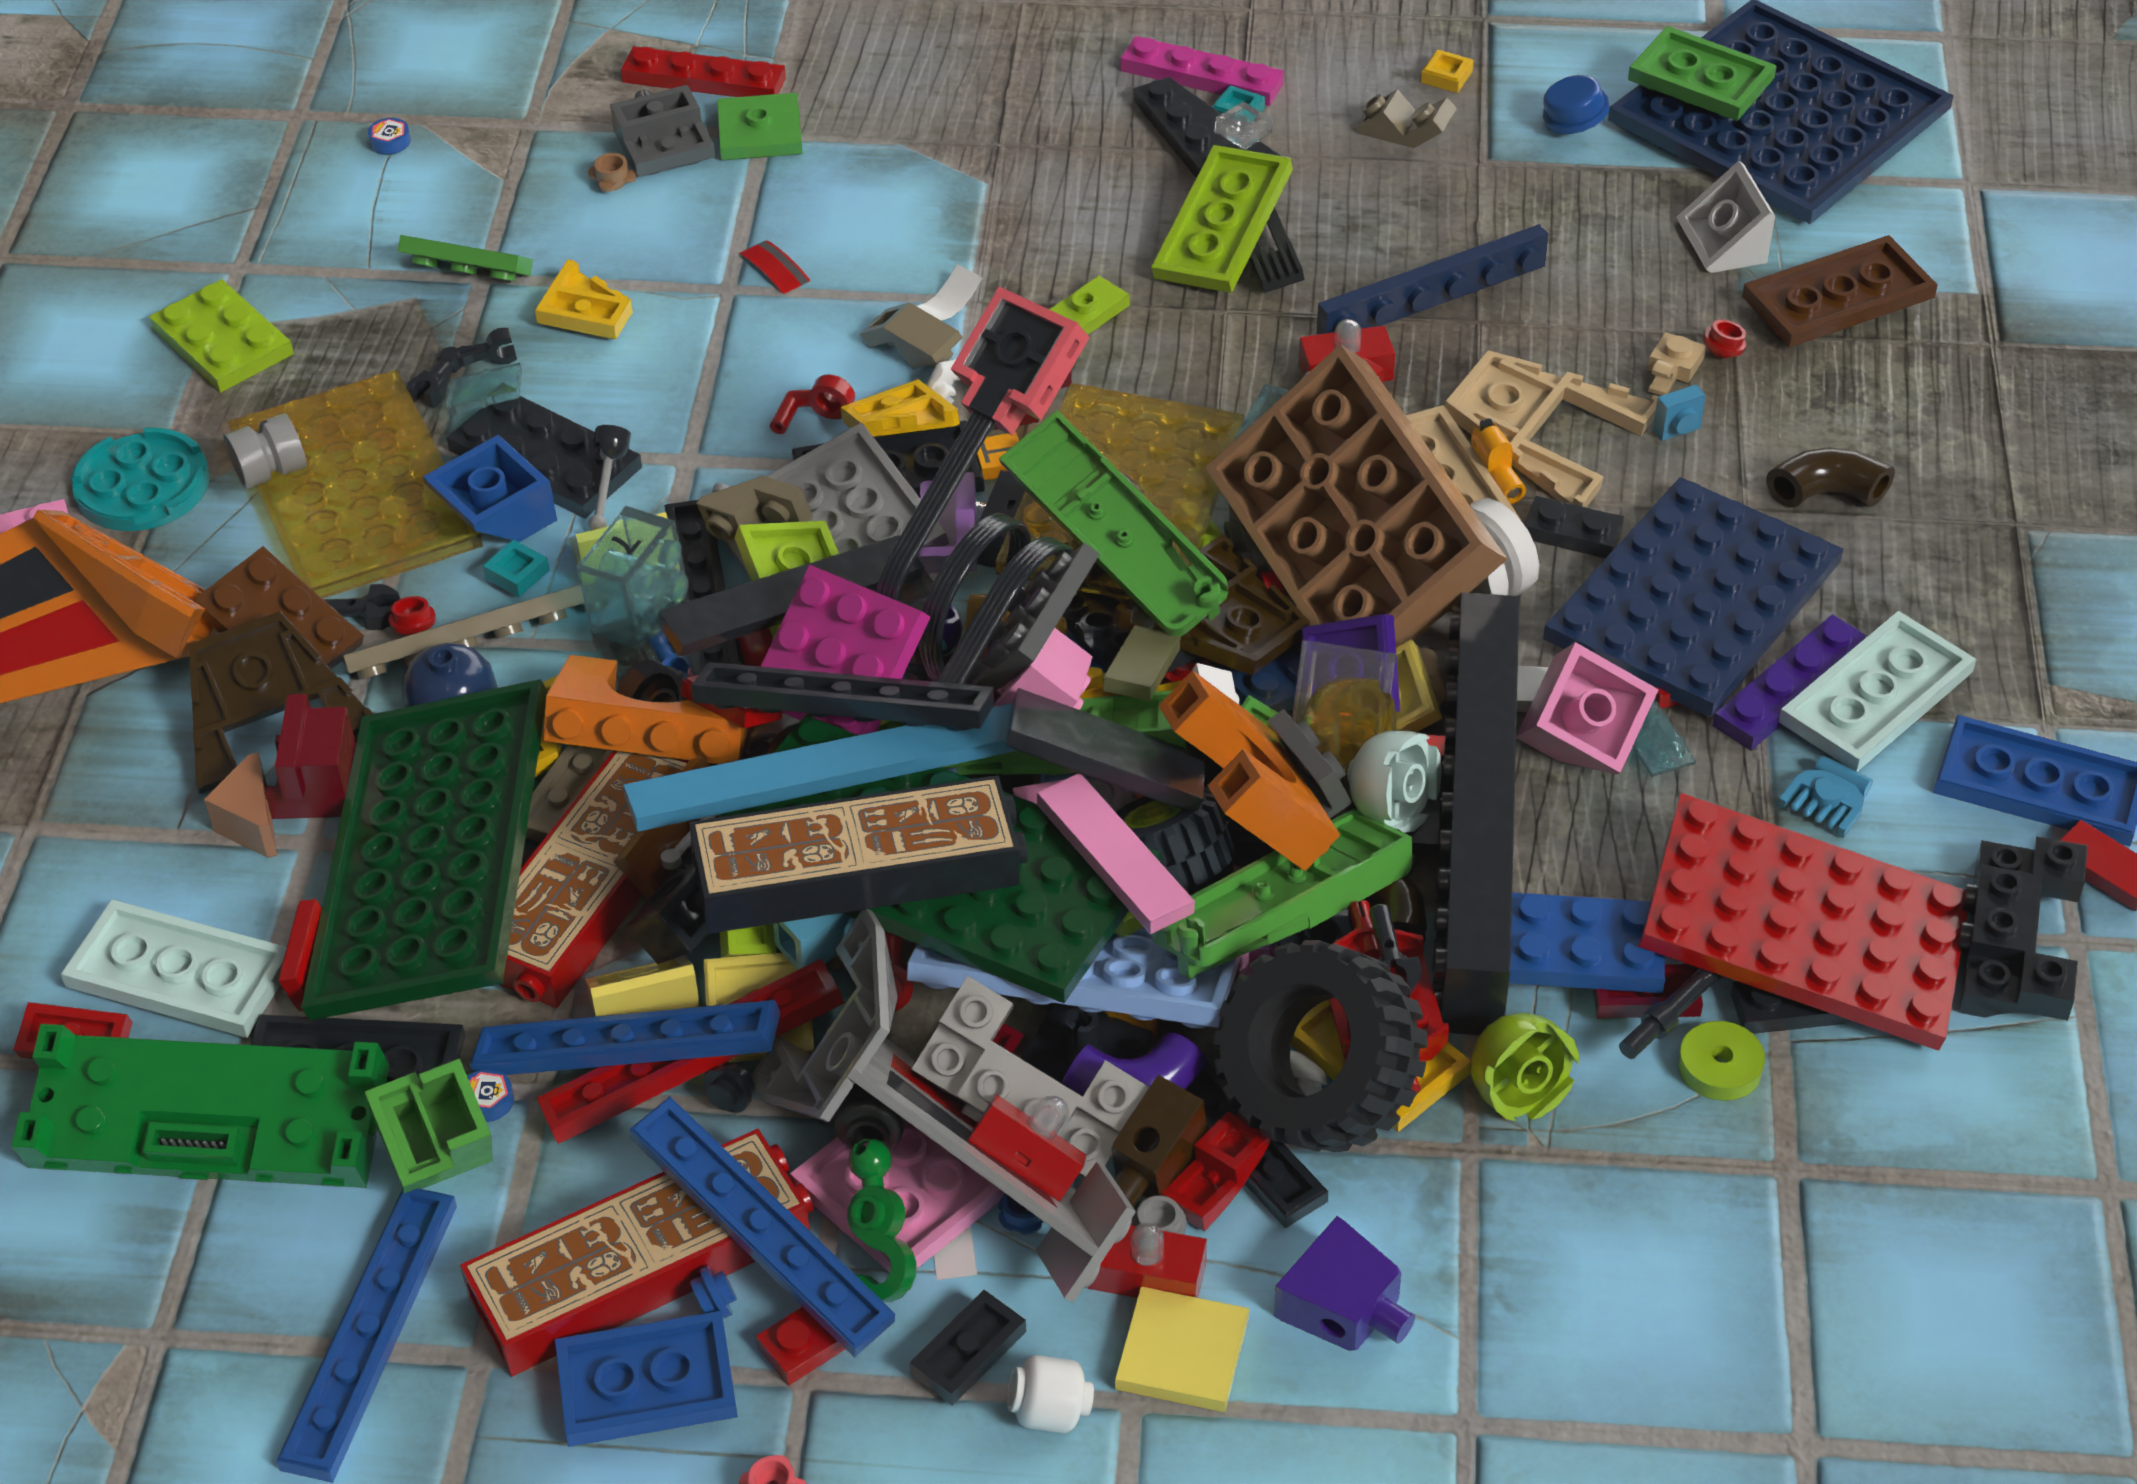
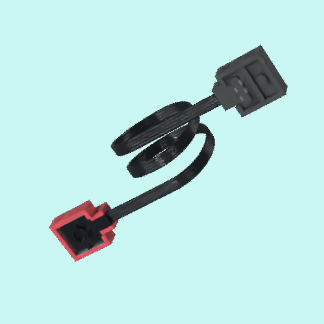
[876,286,1090,685]

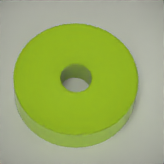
[1678,1021,1765,1101]

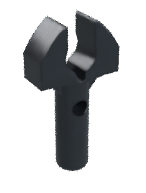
[323,584,400,630]
[1369,904,1422,998]

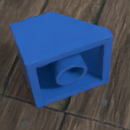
[423,435,557,542]

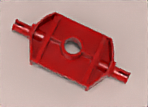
[1329,900,1449,1094]

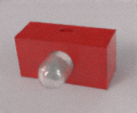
[1299,319,1395,382]
[968,1094,1087,1202]
[1088,1222,1207,1298]

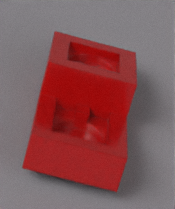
[1162,1111,1270,1232]

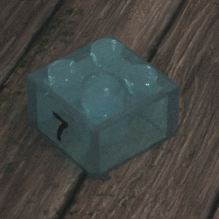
[576,506,688,650]

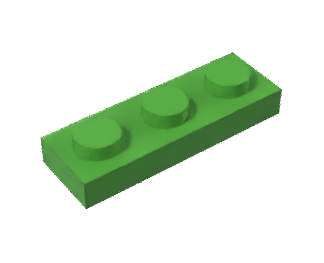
[398,235,533,282]

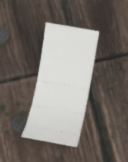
[917,264,983,321]

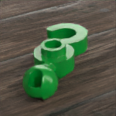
[847,1139,917,1302]

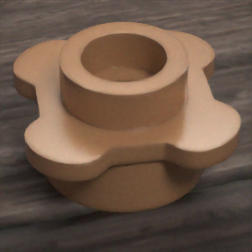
[588,153,636,192]

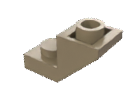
[1355,89,1457,148]
[860,302,963,369]
[697,476,813,541]

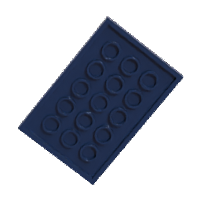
[1543,477,1844,718]

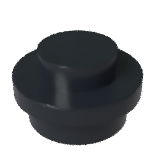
[703,1062,755,1113]

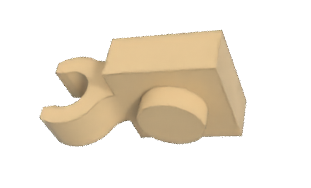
[1647,332,1706,396]

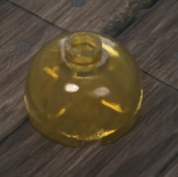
[1303,677,1397,775]

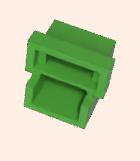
[364,1059,493,1194]

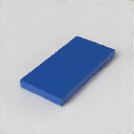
[1933,714,2137,847]

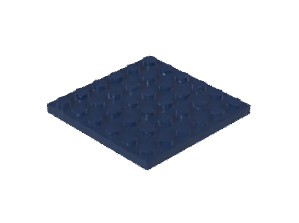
[1608,0,1954,224]

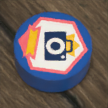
[368,118,411,154]
[467,1069,514,1122]

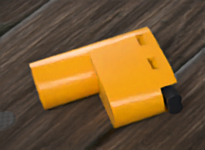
[1471,418,1526,505]

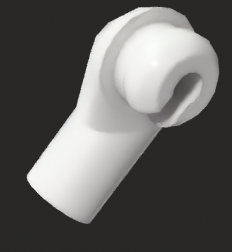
[927,359,960,404]
[1290,1050,1327,1096]

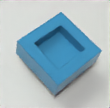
[1653,384,1706,441]

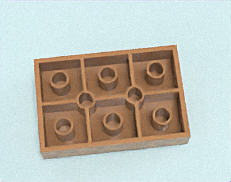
[1205,344,1508,647]

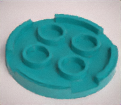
[71,427,210,531]

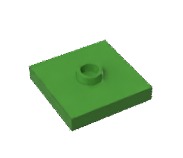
[717,93,803,160]

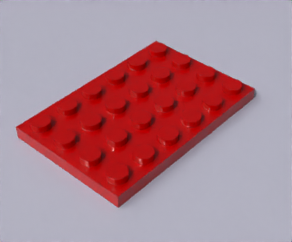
[1638,793,1968,1051]

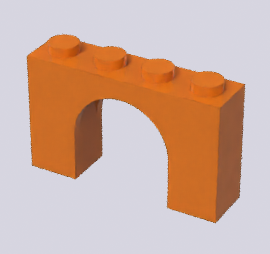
[543,655,752,764]
[1158,670,1340,871]

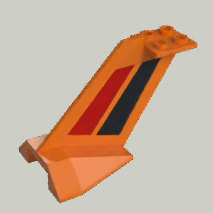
[0,509,217,704]

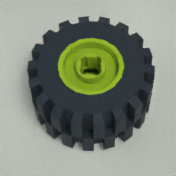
[1116,788,1236,892]

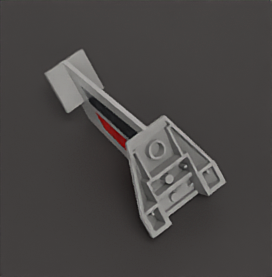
[751,909,1136,1303]

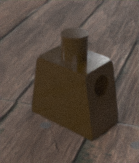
[1111,1074,1207,1207]

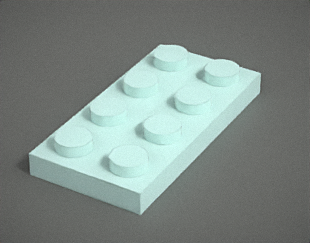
[1779,611,1976,772]
[61,899,286,1038]

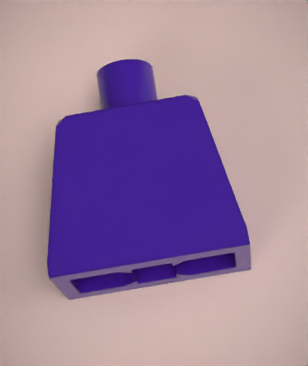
[1274,1216,1415,1351]

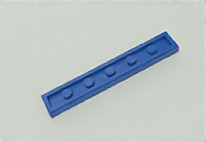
[470,1000,780,1075]
[629,1096,895,1358]
[276,1188,457,1483]

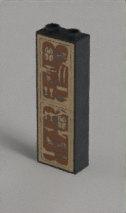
[689,775,1028,934]

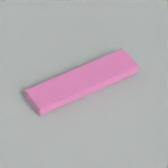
[1037,773,1195,934]

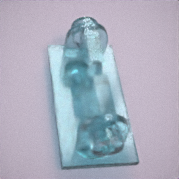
[1632,699,1696,777]

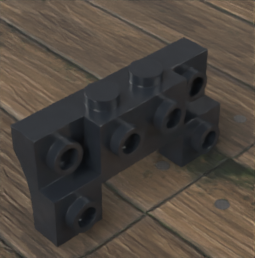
[1958,836,2088,1021]

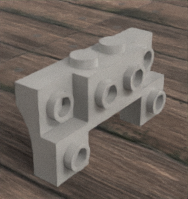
[912,975,1149,1178]

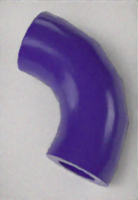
[1062,1032,1207,1097]

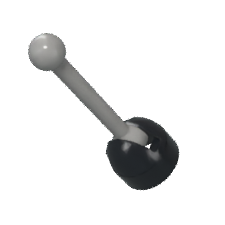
[588,425,631,530]

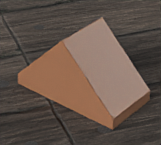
[204,752,278,858]

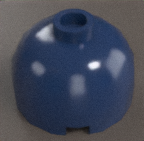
[402,643,498,707]

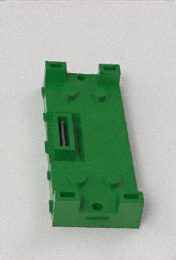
[11,1024,389,1188]

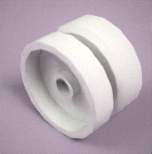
[1452,498,1540,612]

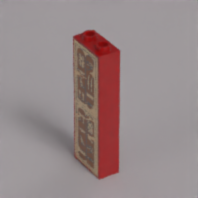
[499,750,689,1009]
[460,1128,814,1377]

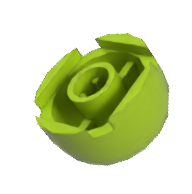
[1470,1013,1579,1121]

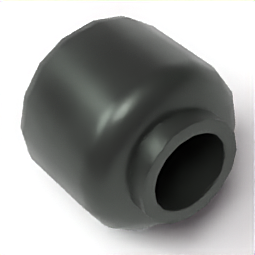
[835,1083,906,1151]

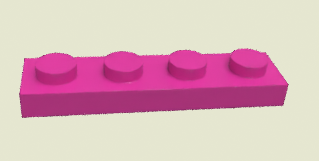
[1121,36,1284,106]

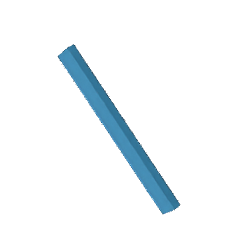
[623,703,1018,832]

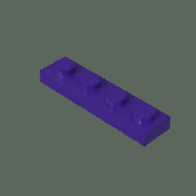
[1713,614,1868,751]

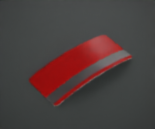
[740,240,810,294]

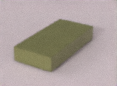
[1103,625,1181,701]

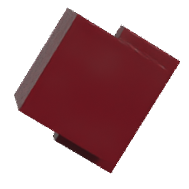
[265,694,356,819]

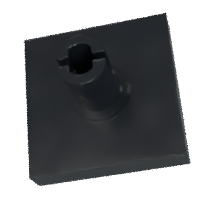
[1020,1003,1152,1084]

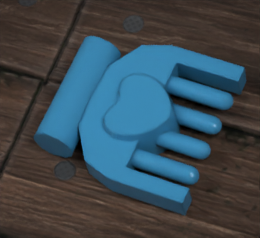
[1777,756,1873,838]

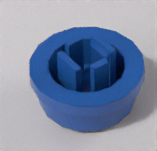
[1543,75,1610,134]

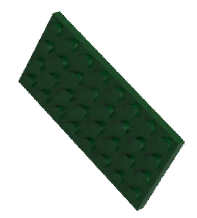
[301,679,548,1021]
[720,715,1161,1004]

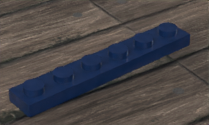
[1316,224,1549,335]

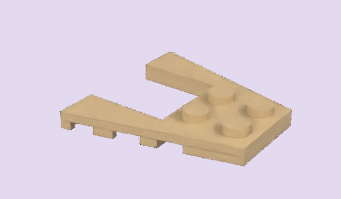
[1445,350,1659,507]

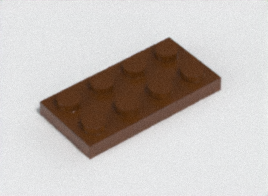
[1742,235,1938,348]

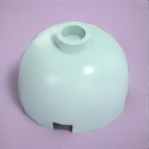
[1347,731,1442,833]

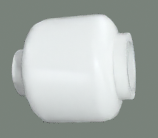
[1007,1355,1094,1433]

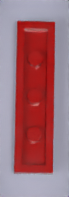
[621,46,786,97]

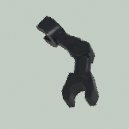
[406,327,517,408]

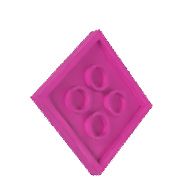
[761,564,931,735]

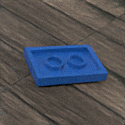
[1509,892,1665,993]
[555,1311,738,1447]

